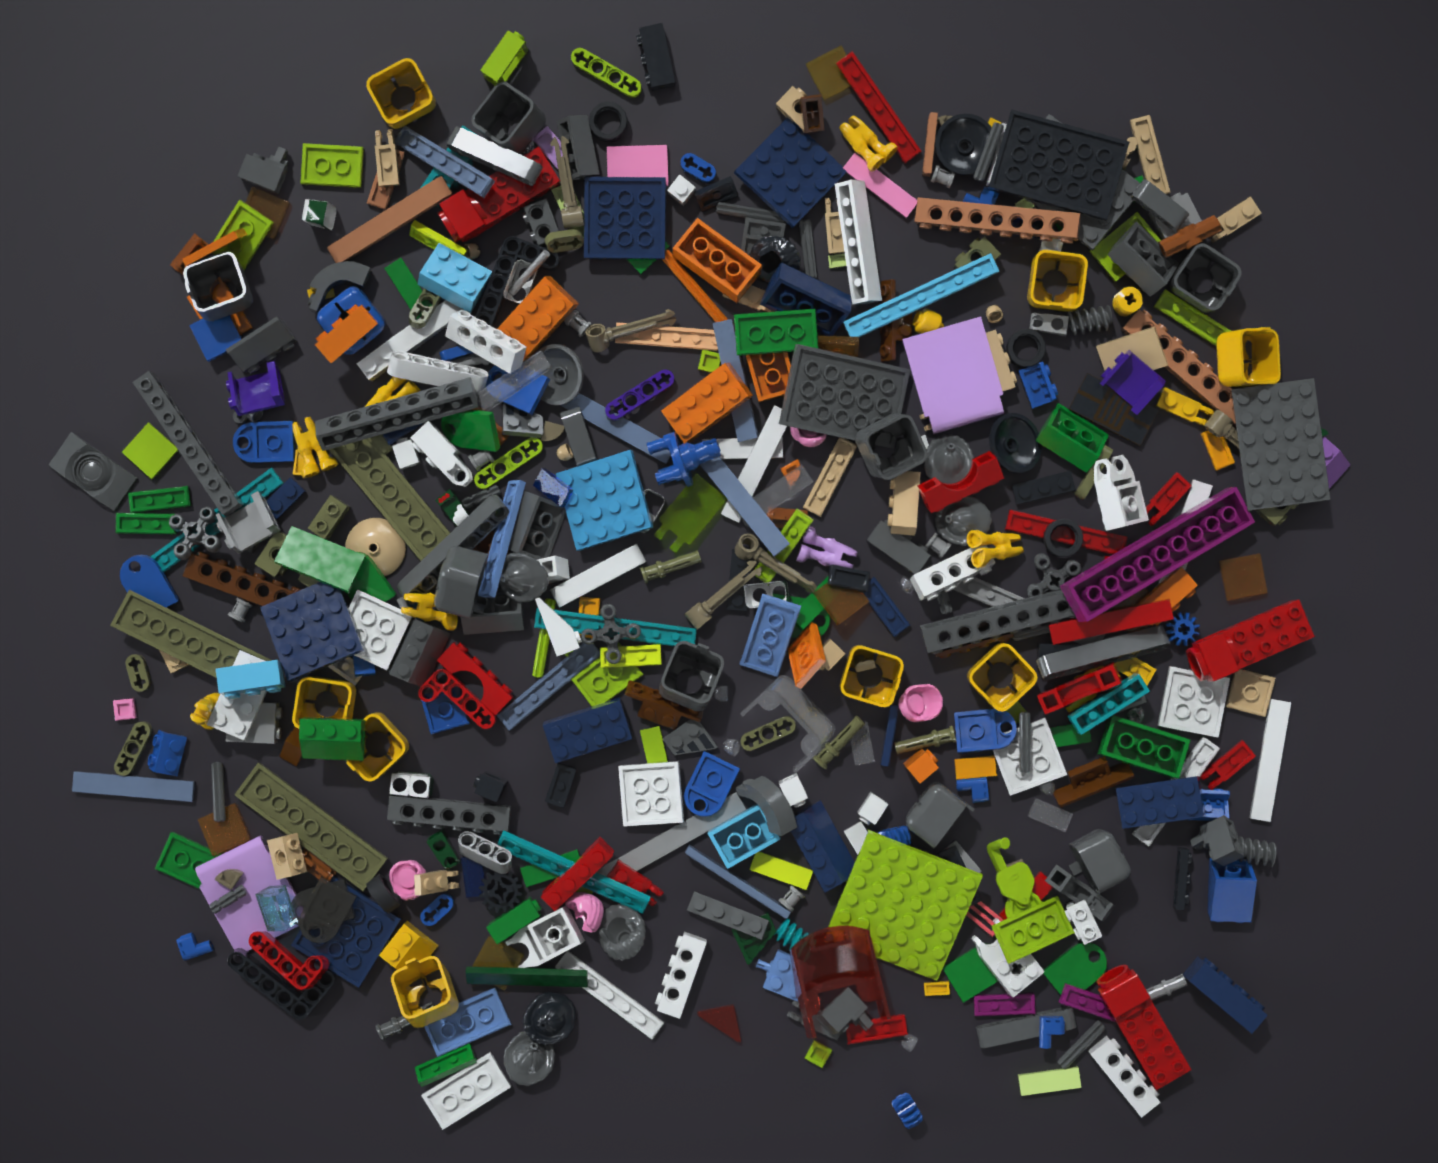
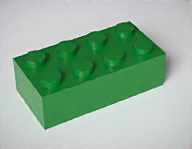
[1097,715,1190,779]

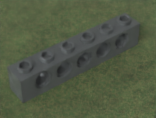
[387,794,512,835]

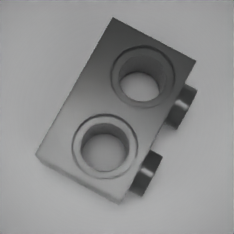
[522,199,559,247]

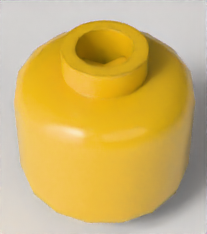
[912,308,944,334]

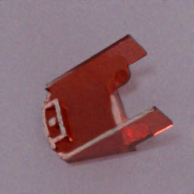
[790,926,891,1038]

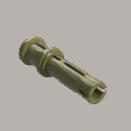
[640,550,702,584]
[813,716,866,769]
[894,725,957,755]

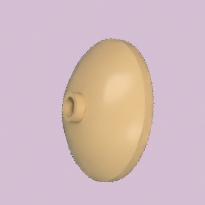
[345,518,406,577]

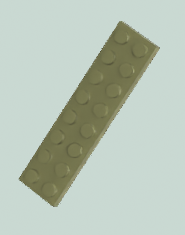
[329,438,450,561]
[110,590,272,678]
[234,762,388,891]

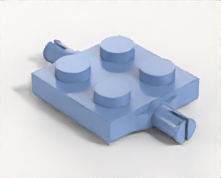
[756,949,822,1002]

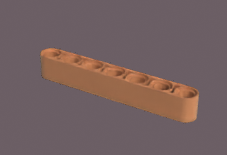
[327,176,453,263]

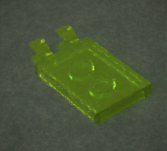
[654,473,727,553]

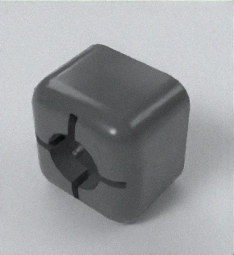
[471,82,546,155]
[1169,244,1241,313]
[183,252,253,321]
[855,413,928,480]
[434,546,488,619]
[659,641,724,711]
[905,782,975,848]
[1069,829,1131,894]

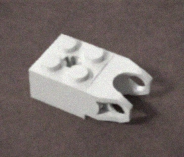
[410,421,473,487]
[1094,455,1149,531]
[506,906,585,968]
[971,918,1044,997]

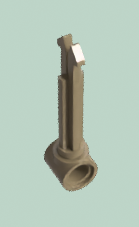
[550,136,584,229]
[585,309,676,352]
[1204,410,1239,449]
[735,533,817,593]
[684,561,762,629]

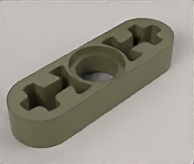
[409,288,442,329]
[1074,445,1113,500]
[741,716,796,751]
[114,721,153,776]

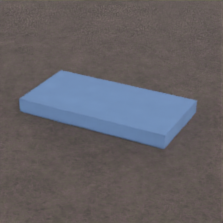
[739,593,801,677]
[425,987,512,1057]

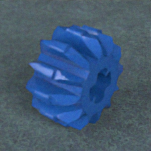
[1165,612,1200,646]
[878,826,911,845]
[892,1092,923,1129]

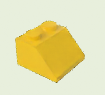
[379,921,439,970]

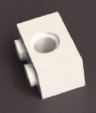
[779,773,808,808]

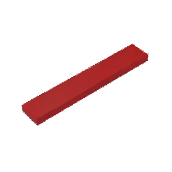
[836,51,922,164]
[1005,510,1128,554]
[1048,599,1174,645]

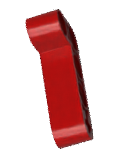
[418,669,497,729]
[249,931,329,990]

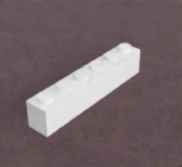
[835,180,882,304]

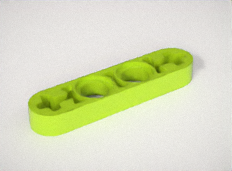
[571,48,642,98]
[474,437,543,489]

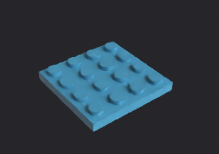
[556,450,653,551]

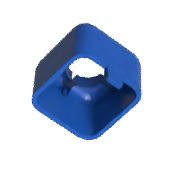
[317,286,386,355]

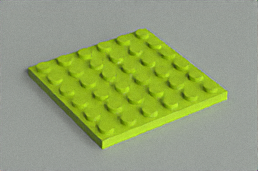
[824,830,983,981]

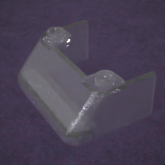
[740,675,835,773]

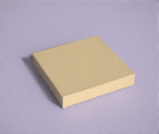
[1225,669,1276,717]

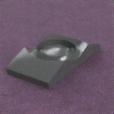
[49,432,138,511]

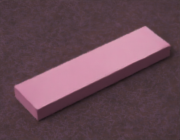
[843,153,917,218]

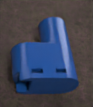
[963,186,999,205]
[956,777,989,803]
[176,932,214,961]
[1039,1016,1065,1049]

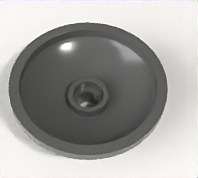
[529,344,584,405]

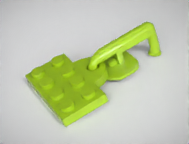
[987,837,1074,964]

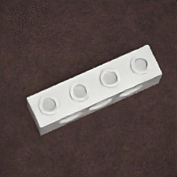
[445,309,527,373]
[910,545,995,601]
[655,932,707,1019]
[1088,1035,1161,1118]

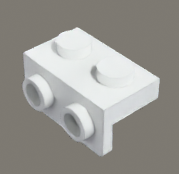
[1065,900,1102,945]

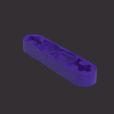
[605,370,674,421]

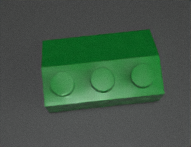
[1036,403,1109,473]
[299,717,365,761]

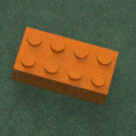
[673,218,762,303]
[497,276,579,363]
[745,352,791,403]
[661,363,753,443]

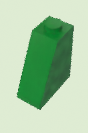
[486,897,542,944]

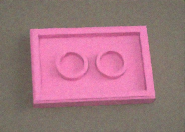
[607,145,668,186]

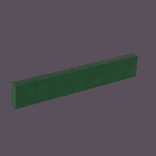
[466,966,588,987]

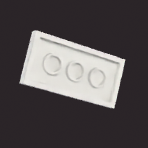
[207,650,267,741]
[421,1051,512,1130]

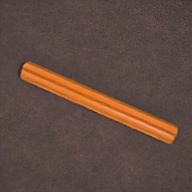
[662,250,728,322]

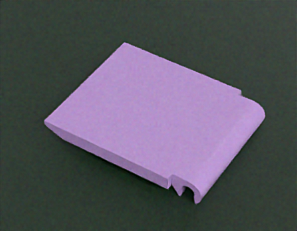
[902,316,1004,434]
[195,835,308,956]

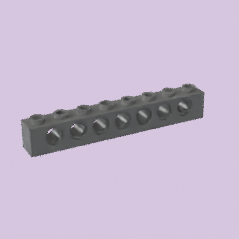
[132,371,244,516]
[315,377,478,451]
[920,589,1076,654]

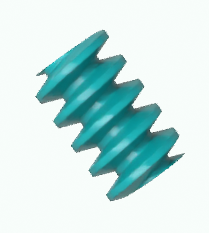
[774,918,818,961]

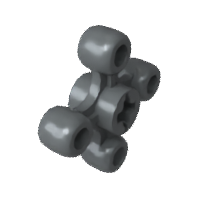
[169,507,222,561]
[1027,553,1081,606]
[581,604,641,664]

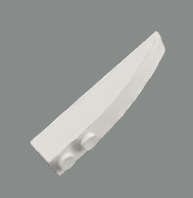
[357,300,465,382]

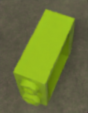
[480,30,528,86]

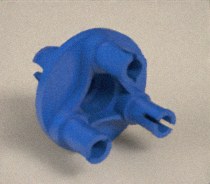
[647,432,721,487]

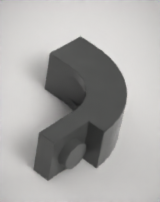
[308,261,372,314]
[736,776,797,836]
[1045,864,1115,922]

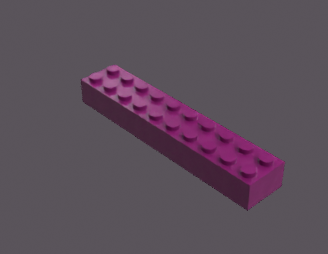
[1060,487,1255,622]

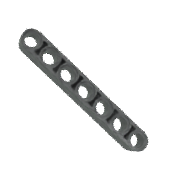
[397,495,509,604]
[1036,625,1171,681]

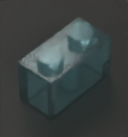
[255,885,298,931]

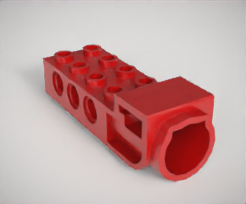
[437,147,561,243]
[1186,599,1315,682]
[1097,965,1191,1090]

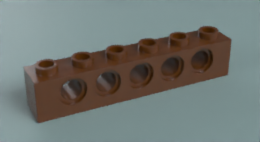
[183,551,302,606]

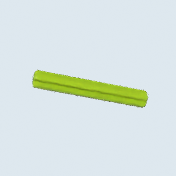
[532,598,556,678]

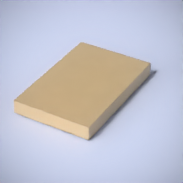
[1096,326,1168,370]

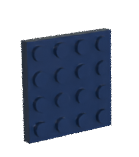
[734,117,847,228]
[584,177,666,259]
[260,582,365,682]
[291,876,402,988]

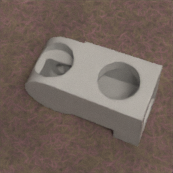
[1029,313,1069,337]

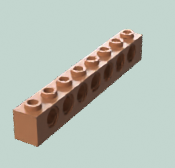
[915,197,1081,243]
[1121,309,1236,429]

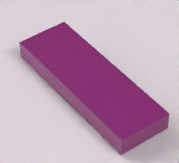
[1059,983,1115,1022]
[973,993,1035,1016]

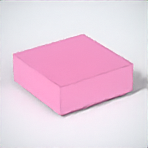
[113,698,137,721]

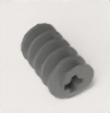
[1068,305,1112,336]
[1238,836,1277,867]

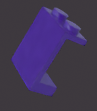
[1100,350,1166,415]
[226,361,285,416]

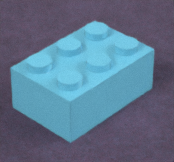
[417,243,492,313]
[216,660,286,699]
[708,804,781,869]

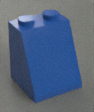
[1207,858,1257,923]

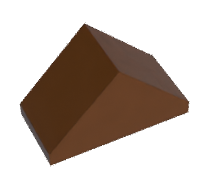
[800,94,824,133]
[279,727,302,767]

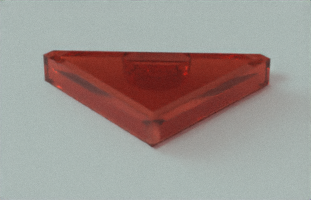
[697,1004,741,1042]

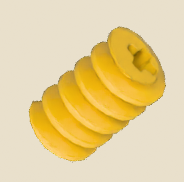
[1112,287,1143,316]

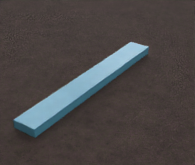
[843,253,1000,341]

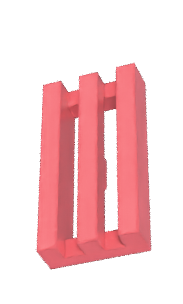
[966,901,1004,937]

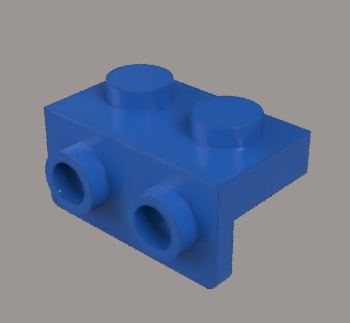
[1018,361,1058,409]
[148,730,187,776]
[1187,788,1230,821]

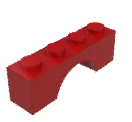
[917,451,1004,513]
[437,642,514,715]
[1037,663,1122,715]
[541,837,614,911]

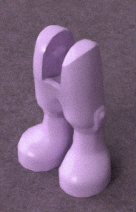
[796,526,858,568]

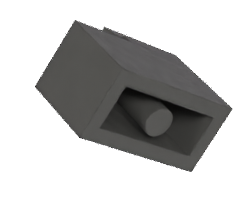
[238,147,289,194]
[1190,815,1244,867]
[816,987,874,1035]

